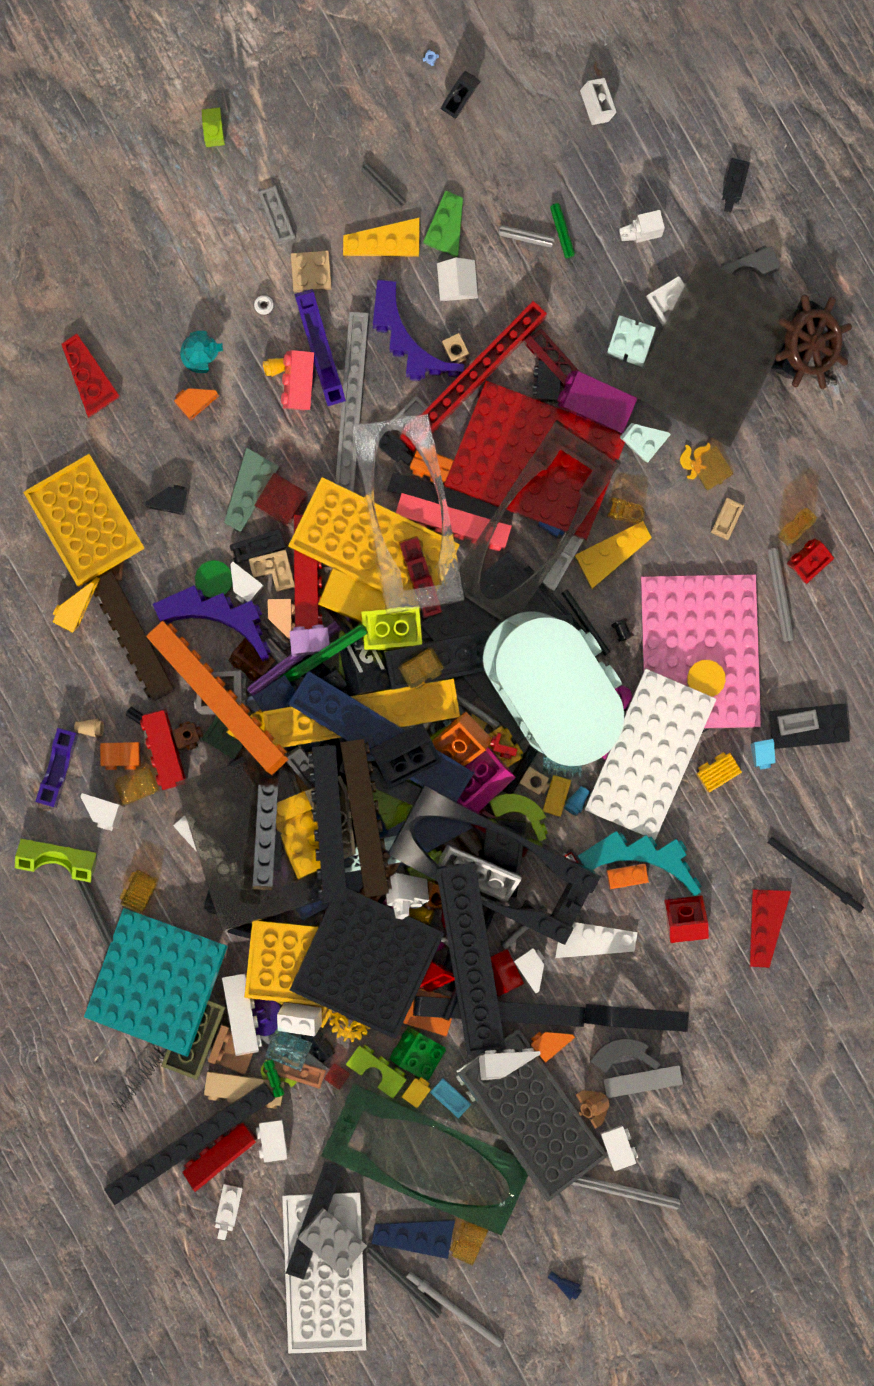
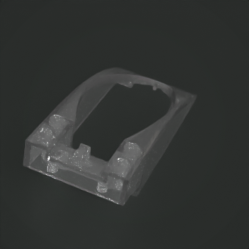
[352,414,464,614]

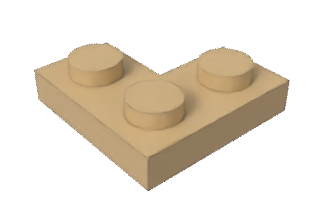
[249,550,295,592]

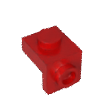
[490,732,517,760]

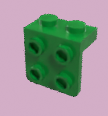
[389,1026,446,1081]

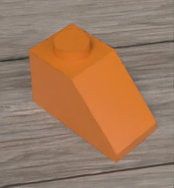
[174,388,219,421]
[530,1031,575,1063]

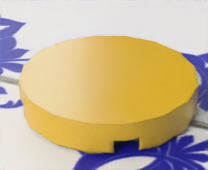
[687,660,726,697]

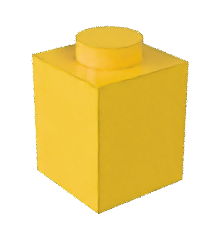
[402,1077,431,1108]

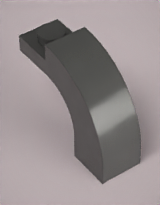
[590,1038,660,1073]

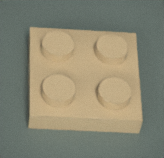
[291,251,332,292]

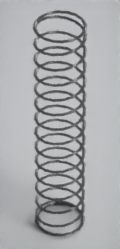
[112,1049,165,1112]

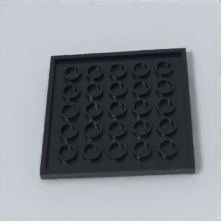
[289,887,445,1039]

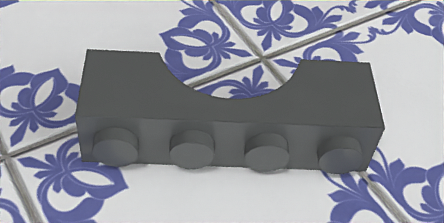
[700,246,781,300]

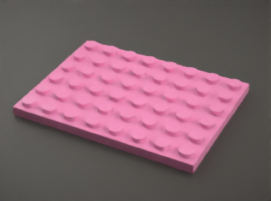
[641,575,761,728]

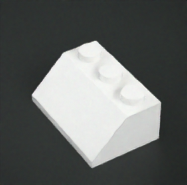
[81,793,125,831]

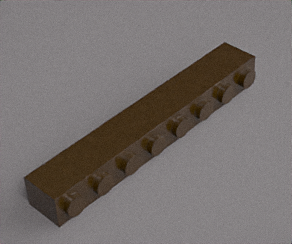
[90,569,175,701]
[340,739,392,897]

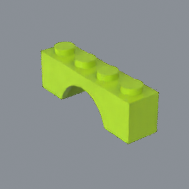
[15,839,96,883]

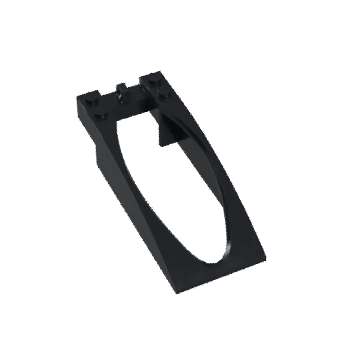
[388,785,601,945]

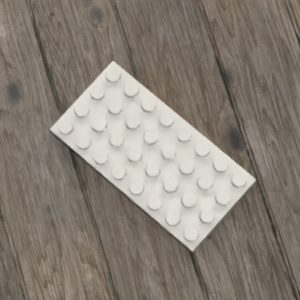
[584,668,716,840]
[282,1192,367,1354]

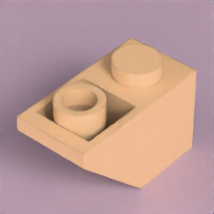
[268,599,295,639]

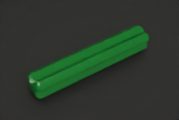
[550,203,575,258]

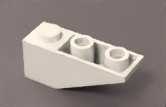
[479,1048,540,1080]

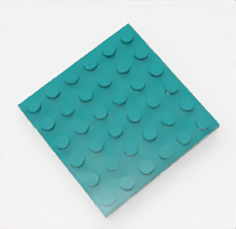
[84,908,228,1057]

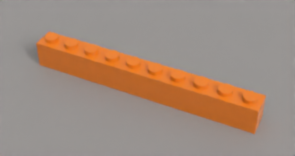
[146,621,289,775]

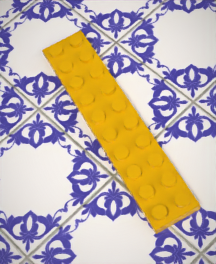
[263,679,460,747]

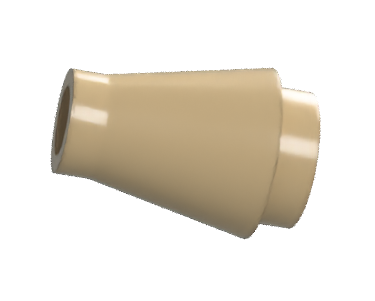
[74,719,104,738]

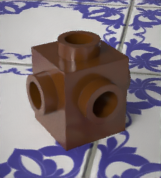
[172,721,203,750]

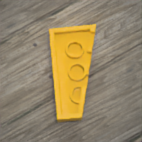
[343,218,419,257]
[575,521,652,589]

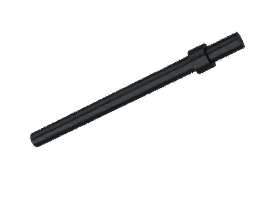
[767,837,864,913]

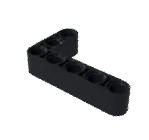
[584,1004,689,1032]

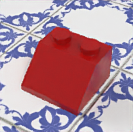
[664,895,709,943]

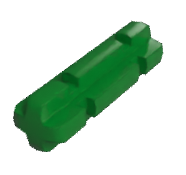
[264,1059,284,1098]

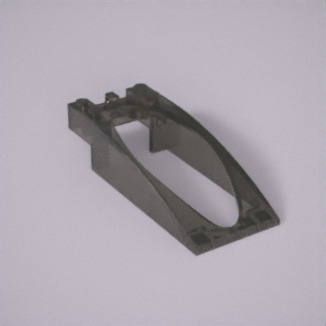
[448,420,621,621]

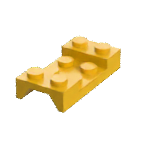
[276,791,320,879]

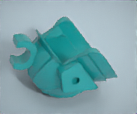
[180,331,223,373]

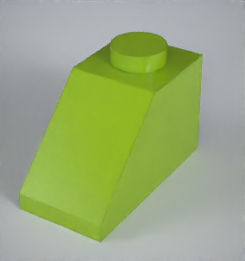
[201,107,225,147]

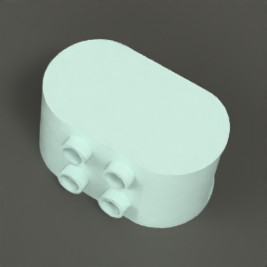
[483,612,624,766]

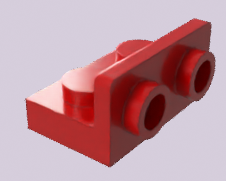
[787,538,835,584]

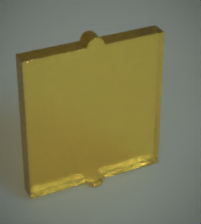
[689,446,733,491]

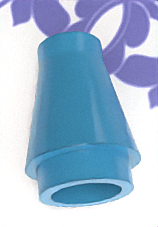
[564,786,590,816]

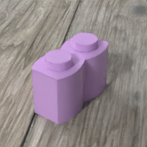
[289,625,329,656]

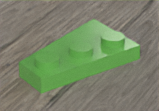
[423,190,463,258]

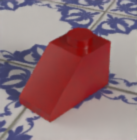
[419,960,455,992]

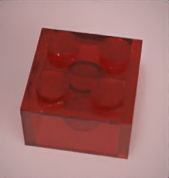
[254,473,308,528]

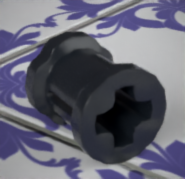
[611,618,634,642]

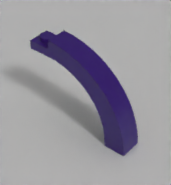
[294,289,346,406]

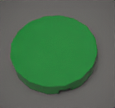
[195,560,233,598]

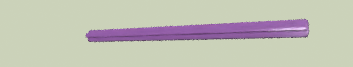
[247,616,353,696]

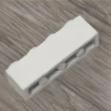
[222,974,262,1056]

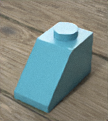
[750,739,776,770]

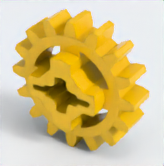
[329,1011,370,1042]

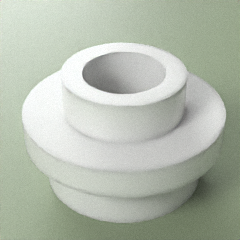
[254,295,273,315]

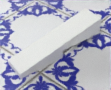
[540,533,583,591]

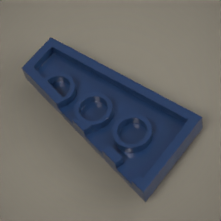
[371,1220,455,1259]

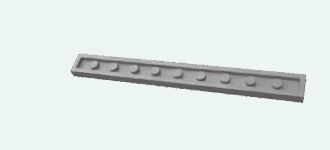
[335,312,369,492]

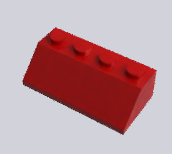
[182,1122,258,1192]

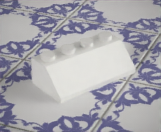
[438,845,522,902]

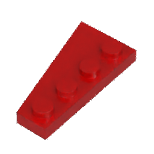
[61,334,120,418]

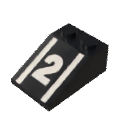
[340,637,391,697]

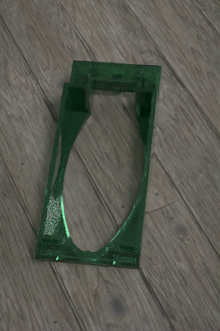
[321,1083,528,1235]

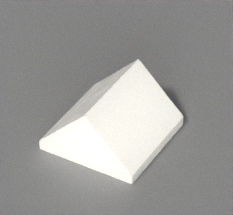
[437,258,478,301]

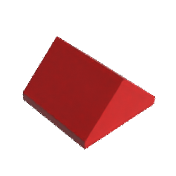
[491,949,524,997]

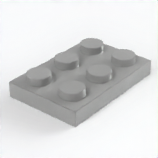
[298,1208,367,1276]

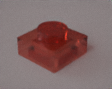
[324,1063,350,1090]

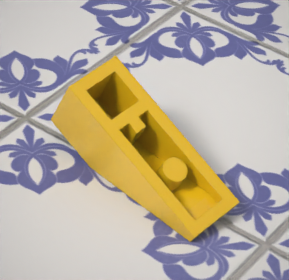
[53,577,100,632]

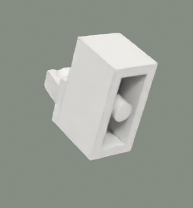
[619,210,665,243]
[386,873,429,919]

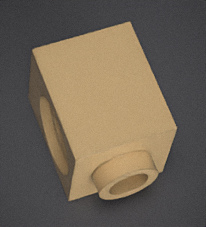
[442,333,469,364]
[519,767,550,796]

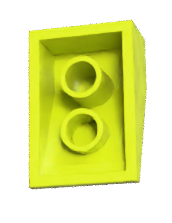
[361,607,422,650]

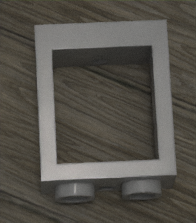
[194,671,246,715]

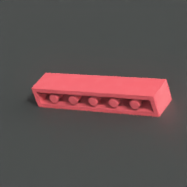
[396,493,512,552]

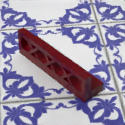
[524,328,580,388]

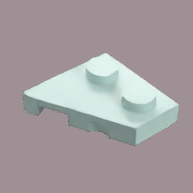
[620,423,671,462]

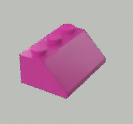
[457,747,516,812]

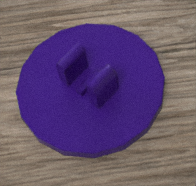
[251,999,281,1037]

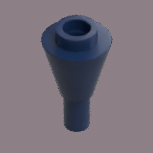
[548,1272,582,1301]

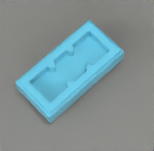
[430,1078,471,1119]

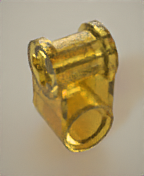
[607,497,645,524]

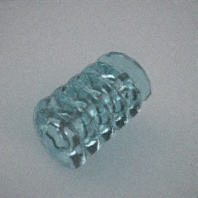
[542,755,582,778]

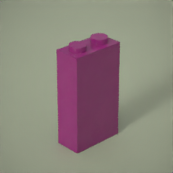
[557,371,637,433]

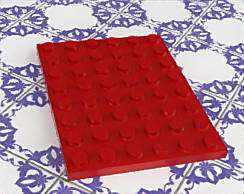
[444,380,625,541]

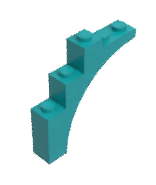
[578,831,702,896]

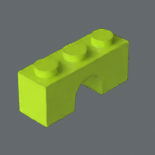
[346,1045,407,1098]

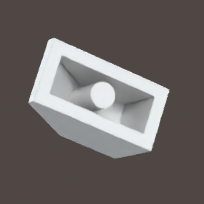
[230,562,264,604]
[514,948,545,993]

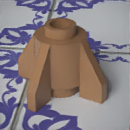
[576,1090,609,1128]

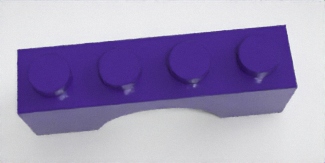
[35,728,79,808]

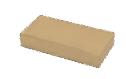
[711,498,744,540]

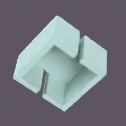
[606,315,656,367]

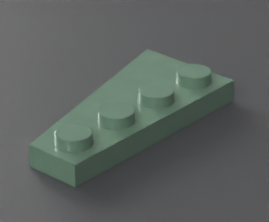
[224,447,280,533]

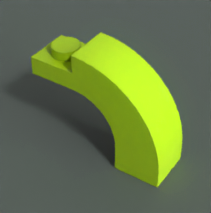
[489,794,548,842]

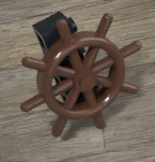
[771,294,852,389]

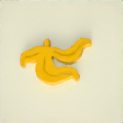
[680,443,710,480]

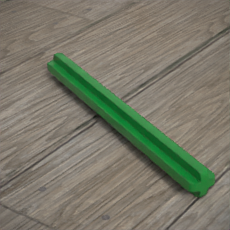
[278,624,368,683]

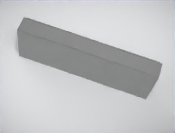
[258,185,295,245]

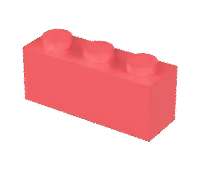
[281,350,314,410]

